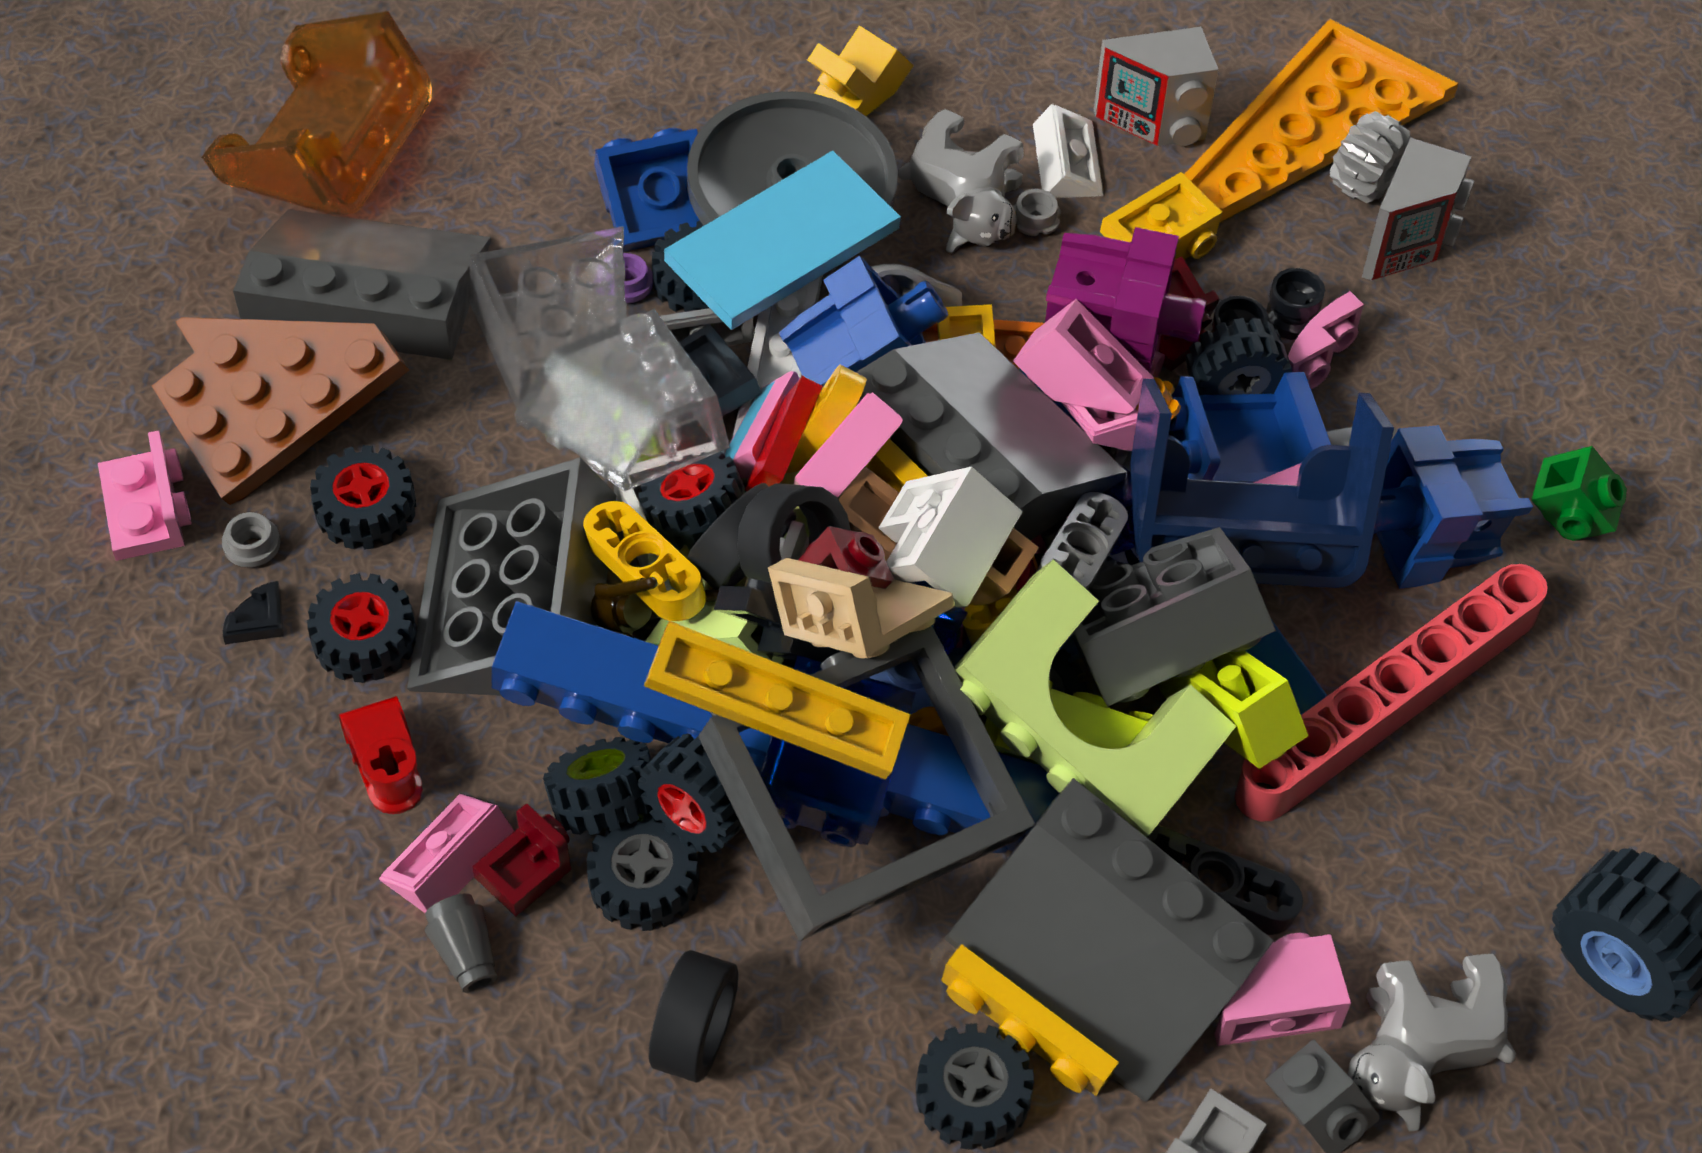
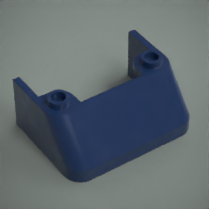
[1131,379,1394,588]

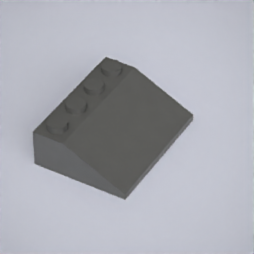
[233,209,491,360]
[856,332,1127,541]
[407,457,617,696]
[944,778,1273,1102]

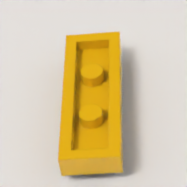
[941,944,1119,1096]

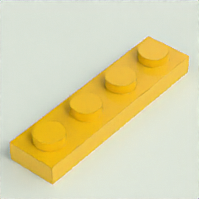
[644,621,910,779]

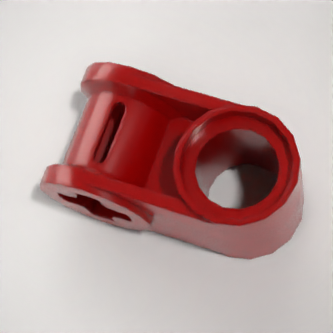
[338,696,423,814]

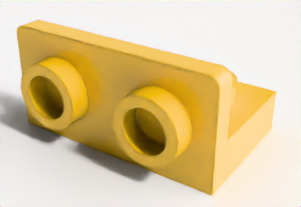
[1100,172,1223,260]

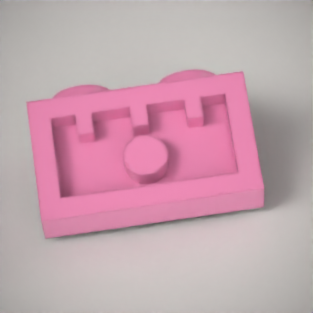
[98,430,192,561]

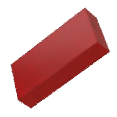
[744,376,823,491]

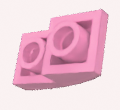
[1288,291,1364,389]

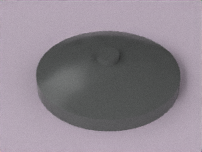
[687,91,898,225]

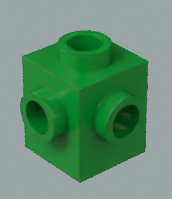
[1531,446,1627,541]

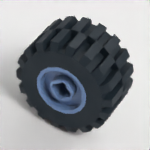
[1552,848,1702,1022]

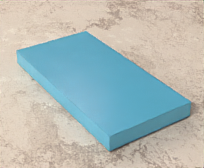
[664,151,901,330]

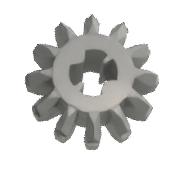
[1330,111,1412,203]

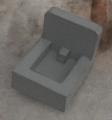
[1264,1039,1379,1153]

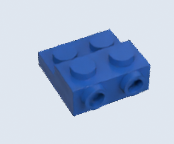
[594,128,700,253]

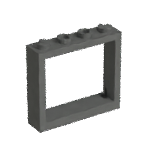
[698,625,1035,942]

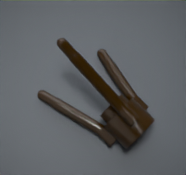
[591,577,719,639]

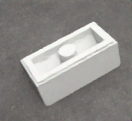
[1033,104,1104,198]

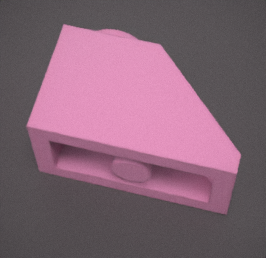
[1013,299,1154,414]
[1215,933,1351,1046]

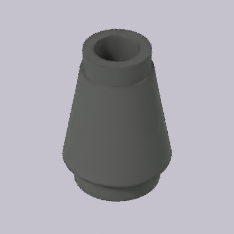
[424,893,498,993]

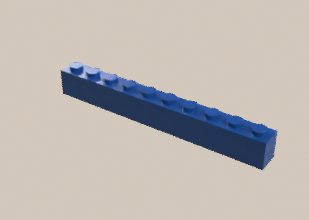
[492,601,1059,853]

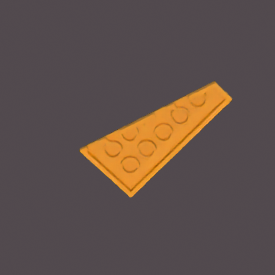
[1184,19,1459,222]

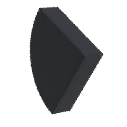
[223,581,284,645]

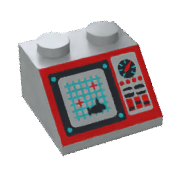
[1093,27,1218,146]
[1362,138,1474,280]

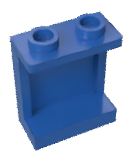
[1169,372,1331,483]

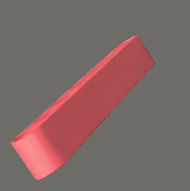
[1235,564,1548,822]

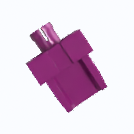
[1045,227,1206,373]

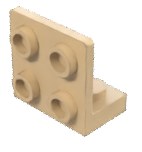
[768,558,955,658]

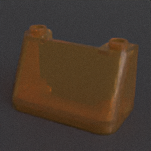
[202,11,432,216]

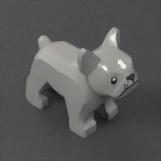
[898,109,1024,254]
[1347,954,1516,1132]

